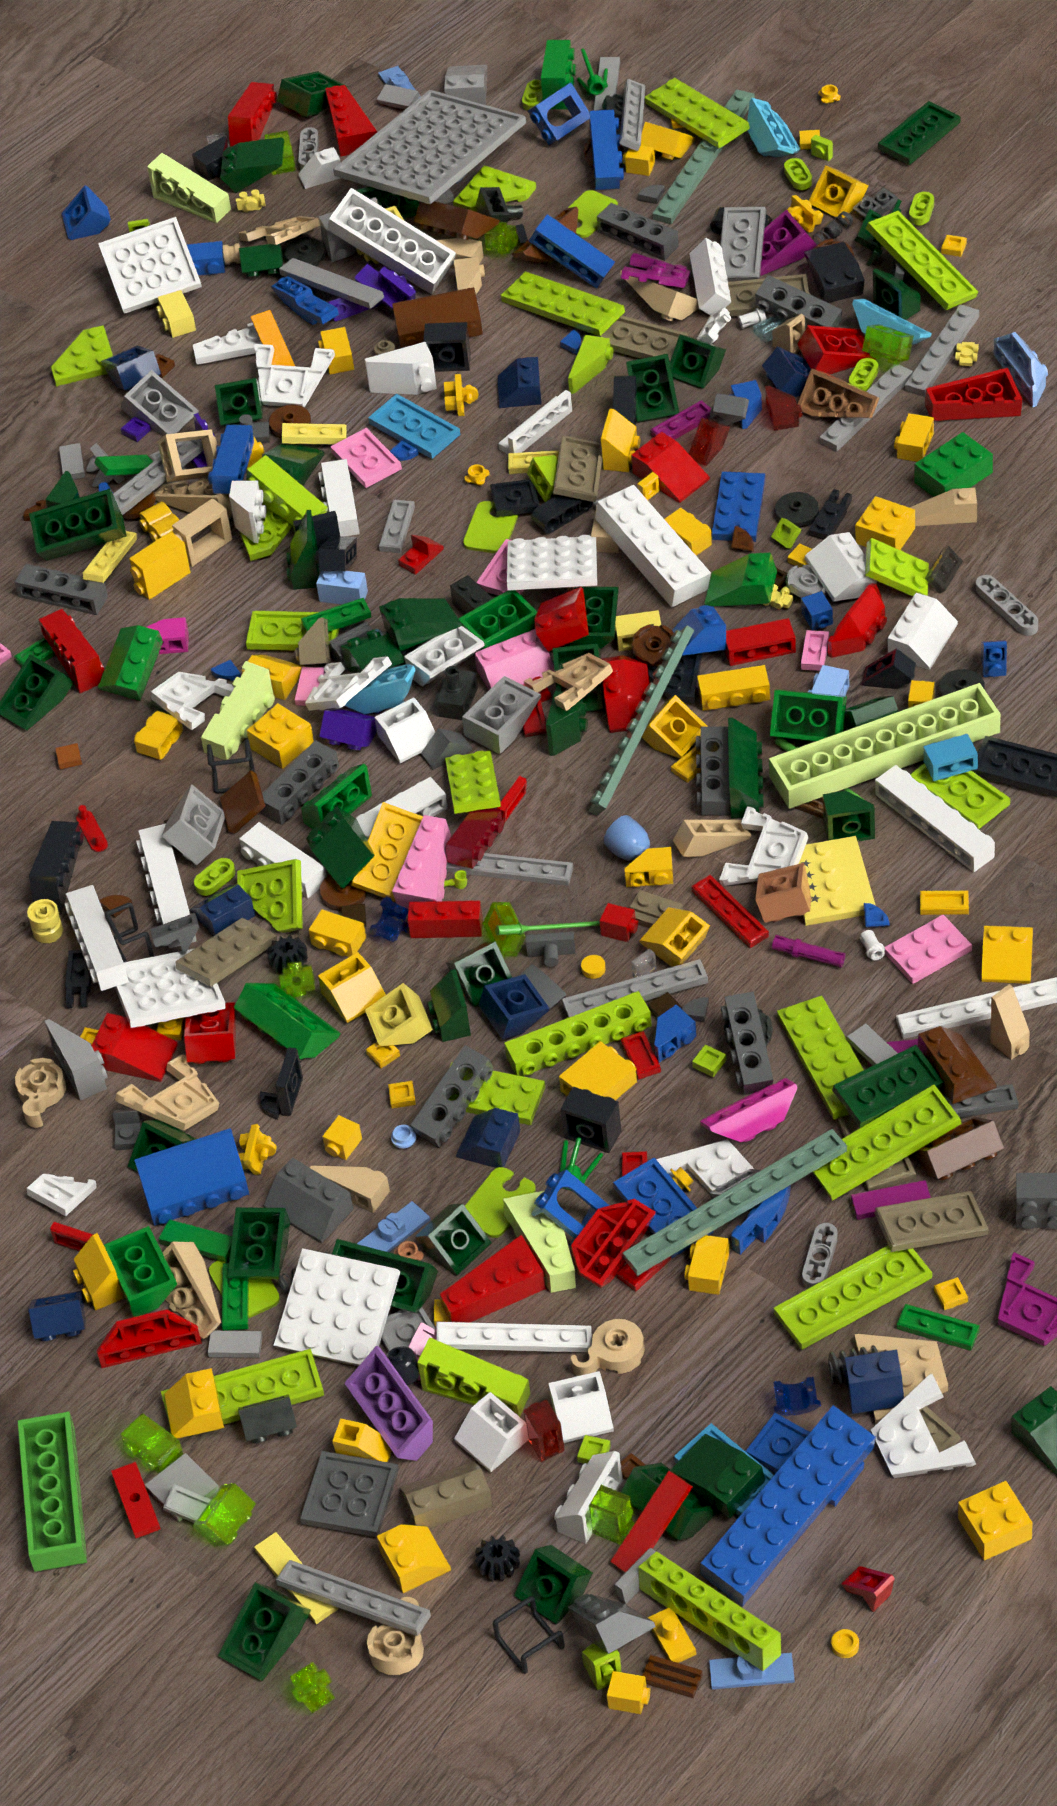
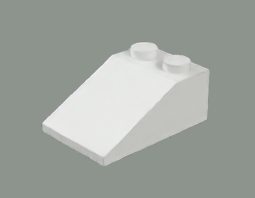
[365,342,437,395]

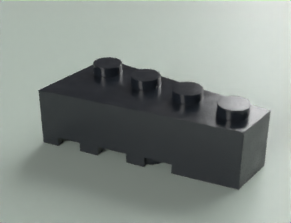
[29,821,84,915]

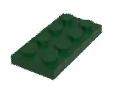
[878,101,961,165]
[832,1045,944,1128]

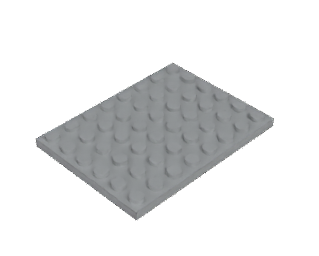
[333,90,526,204]

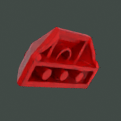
[827,583,887,658]
[601,655,650,733]
[570,1199,656,1288]
[97,1309,202,1368]

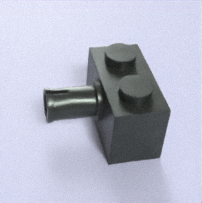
[476,187,523,234]
[434,666,478,721]

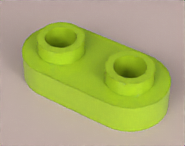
[522,79,543,111]
[784,158,812,190]
[909,192,934,226]
[849,358,878,391]
[194,858,236,896]

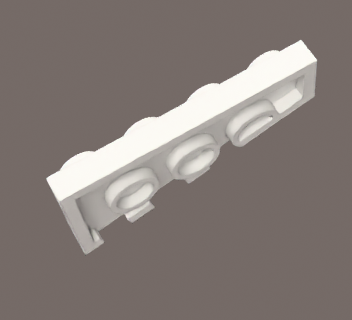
[193,323,261,365]

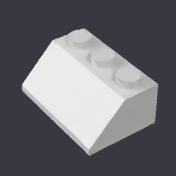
[804,532,877,601]
[888,593,958,670]
[404,626,485,687]
[554,1451,623,1544]

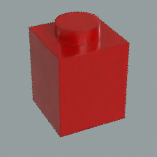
[600,903,638,942]

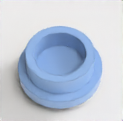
[391,1125,416,1149]

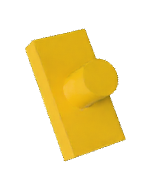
[647,1608,696,1663]

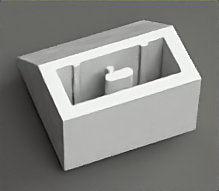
[229,481,266,543]
[375,698,435,763]
[549,1371,614,1443]
[454,1392,529,1472]

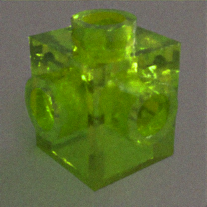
[485,222,518,254]
[279,961,316,997]
[290,1662,335,1713]

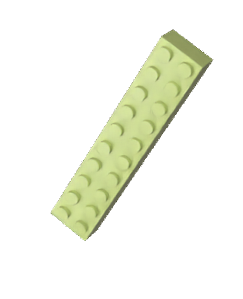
[769,683,1001,809]

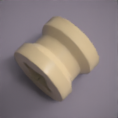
[223,243,241,265]

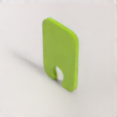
[568,190,618,238]
[464,501,519,554]
[465,1167,536,1238]
[209,1260,280,1318]

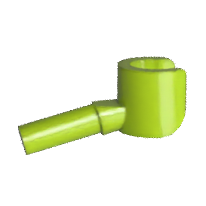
[444,870,467,889]

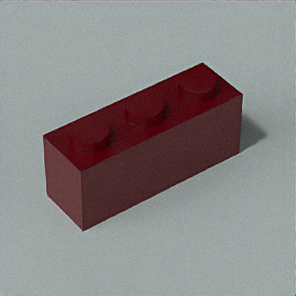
[446,808,504,869]

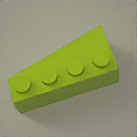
[246,455,328,525]
[417,1337,531,1417]

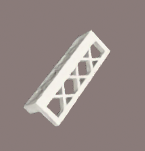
[498,390,572,454]

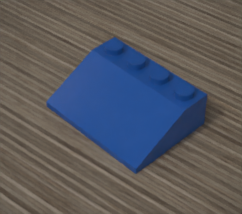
[135,1128,249,1226]

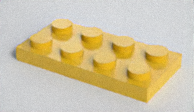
[351,802,423,902]

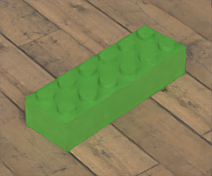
[18,1412,87,1572]

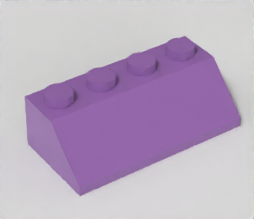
[345,1346,433,1461]

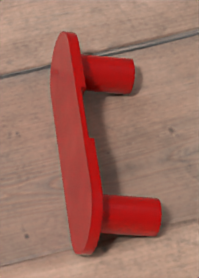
[76,805,108,852]

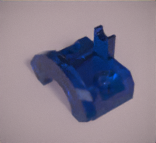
[370,896,409,942]
[773,1376,821,1415]

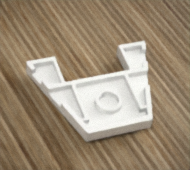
[254,344,335,407]
[305,656,392,711]
[151,672,234,730]
[719,807,808,886]
[656,1139,754,1193]
[871,1374,976,1478]

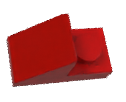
[398,535,444,575]
[842,1566,894,1612]

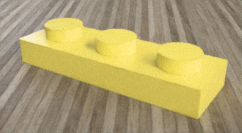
[282,423,346,445]

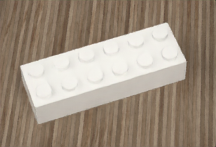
[327,188,456,294]
[595,485,711,607]

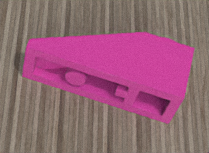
[147,617,189,654]

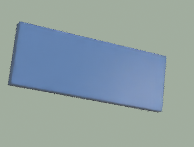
[378,66,420,98]
[357,1201,431,1252]
[709,1653,795,1690]

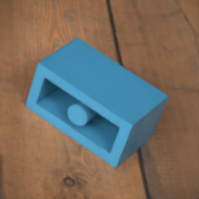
[923,734,978,781]

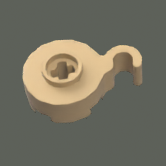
[15,1058,66,1128]
[571,1319,645,1377]
[367,1597,424,1675]

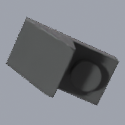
[708,394,749,429]
[150,913,199,954]
[113,1107,142,1151]

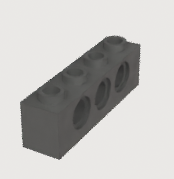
[597,203,679,261]
[755,275,842,329]
[15,564,108,615]
[696,727,730,815]
[260,740,339,825]
[721,991,773,1095]
[410,1045,493,1148]

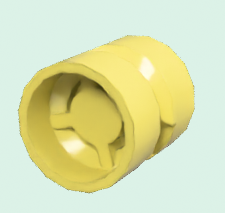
[27,899,63,943]

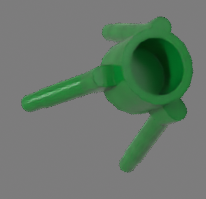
[577,48,608,95]
[560,1137,603,1191]

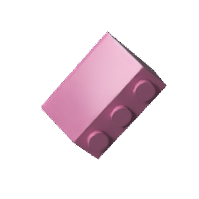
[475,629,555,690]

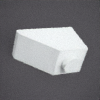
[298,147,341,189]

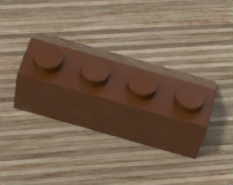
[414,201,500,240]
[392,287,483,349]

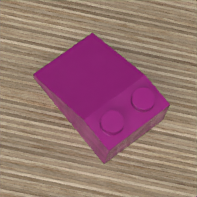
[760,209,817,276]

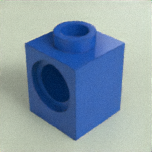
[801,591,833,631]

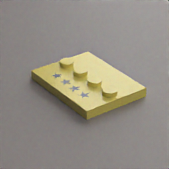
[799,836,875,926]

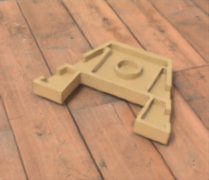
[239,216,320,245]
[523,653,613,711]
[115,1054,219,1131]
[855,1334,948,1424]

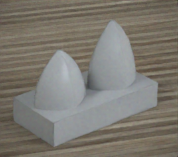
[86,443,125,487]

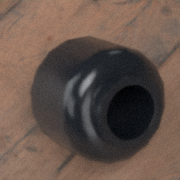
[385,1346,420,1385]

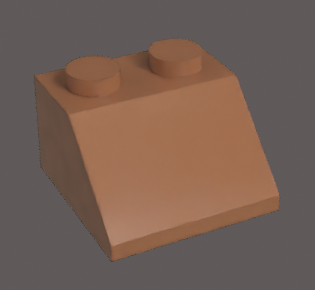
[755,863,812,923]

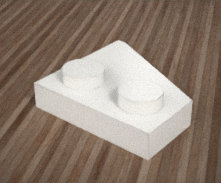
[27,1174,97,1216]

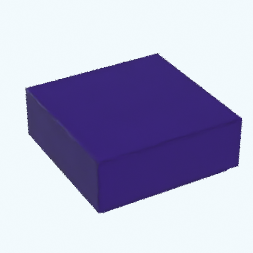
[121,416,151,442]

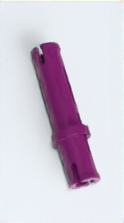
[772,934,846,968]

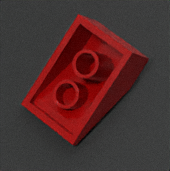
[797,325,877,374]
[631,431,710,503]
[535,587,589,651]
[184,1002,236,1064]
[91,1013,178,1082]

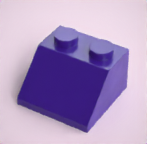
[319,709,377,750]

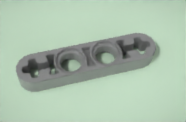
[976,575,1038,636]

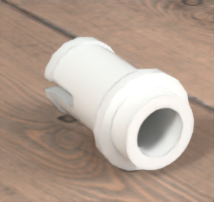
[738,308,766,329]
[859,930,885,960]

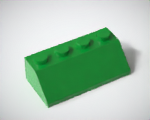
[234,983,341,1060]

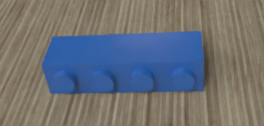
[589,110,624,190]
[529,214,615,289]
[187,241,225,275]
[208,425,254,494]

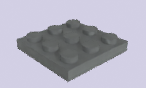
[300,1451,399,1537]

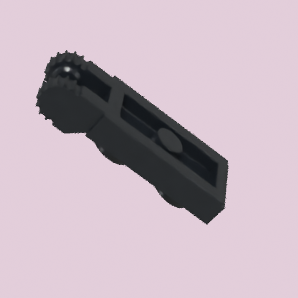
[809,489,852,539]
[65,950,92,1008]

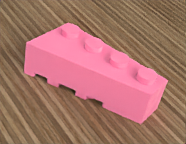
[392,815,451,909]

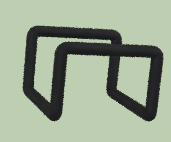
[207,739,255,794]
[105,903,154,963]
[493,1596,565,1674]

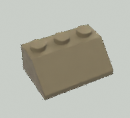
[400,1461,492,1529]

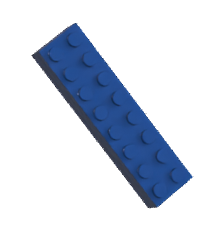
[700,1405,876,1607]

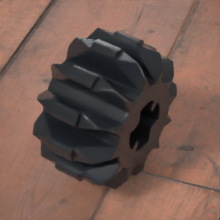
[267,934,308,975]
[475,1535,520,1581]

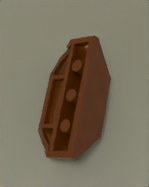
[512,207,579,264]

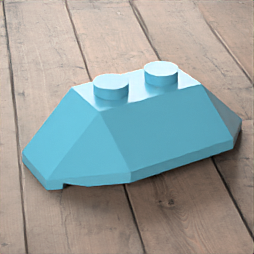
[747,98,800,157]
[852,299,932,351]
[345,664,416,714]

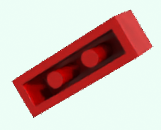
[725,618,796,666]
[408,900,483,938]

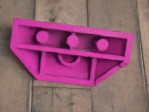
[700,1078,797,1142]

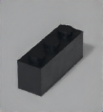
[315,536,357,571]

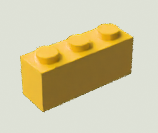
[697,665,770,711]

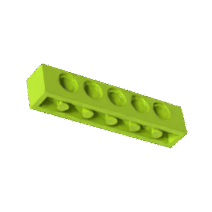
[504,991,652,1076]
[638,1551,781,1671]

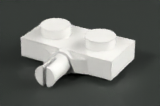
[697,307,731,344]

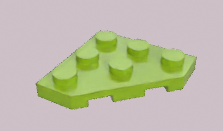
[453,165,536,212]
[51,325,113,386]
[238,508,293,561]
[237,859,303,933]

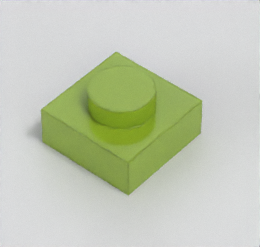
[811,134,833,161]
[771,518,802,549]
[692,1045,727,1077]
[577,1435,611,1464]

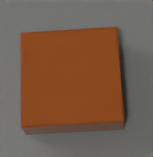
[55,743,82,769]

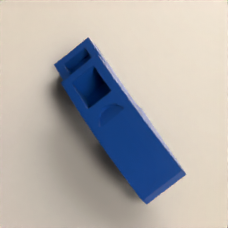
[271,276,339,325]
[731,1185,791,1255]

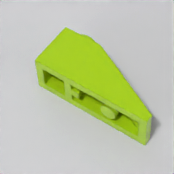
[568,335,613,394]

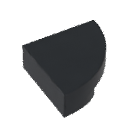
[516,224,528,246]
[259,1091,281,1120]

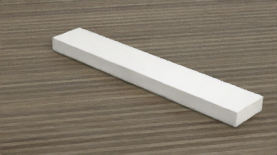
[436,1322,592,1352]

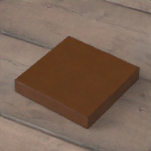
[220,770,265,834]

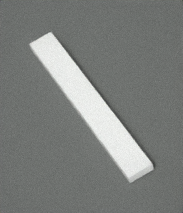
[896,977,1057,1039]

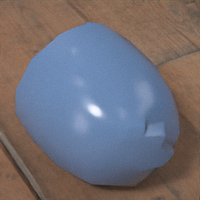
[604,815,650,861]

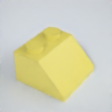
[365,983,433,1046]

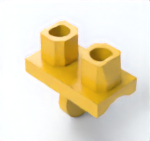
[787,195,823,233]
[444,374,478,416]
[238,1124,277,1175]

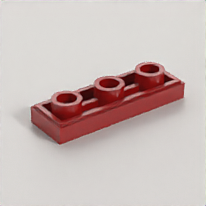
[111,1462,161,1538]

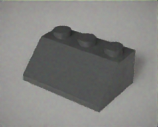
[264,1157,353,1244]
[568,1594,656,1654]

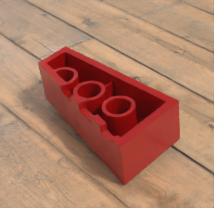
[228,82,277,147]
[325,85,377,157]
[925,368,1023,421]
[440,1235,546,1323]

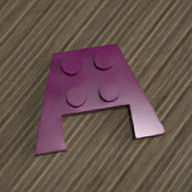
[621,253,691,288]
[998,1252,1057,1346]

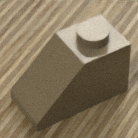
[295,618,330,666]

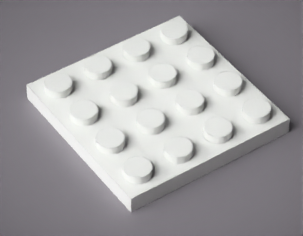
[98,217,202,314]
[507,535,597,590]
[115,949,225,1028]
[274,1248,400,1367]

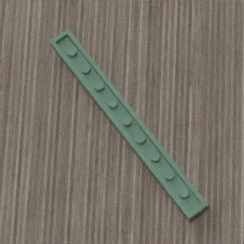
[653,89,755,224]
[589,625,694,816]
[623,1129,847,1276]

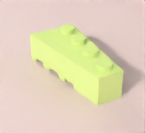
[147,153,231,223]
[201,661,275,760]
[503,1191,576,1293]

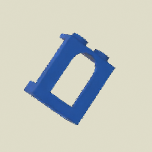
[527,83,590,145]
[531,1170,609,1247]

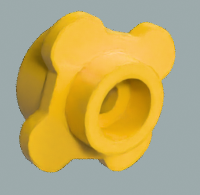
[818,85,841,103]
[465,464,490,485]
[670,1167,694,1192]

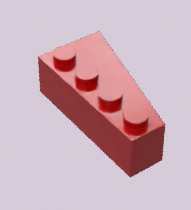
[38,609,104,694]

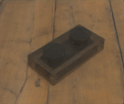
[925,546,963,594]

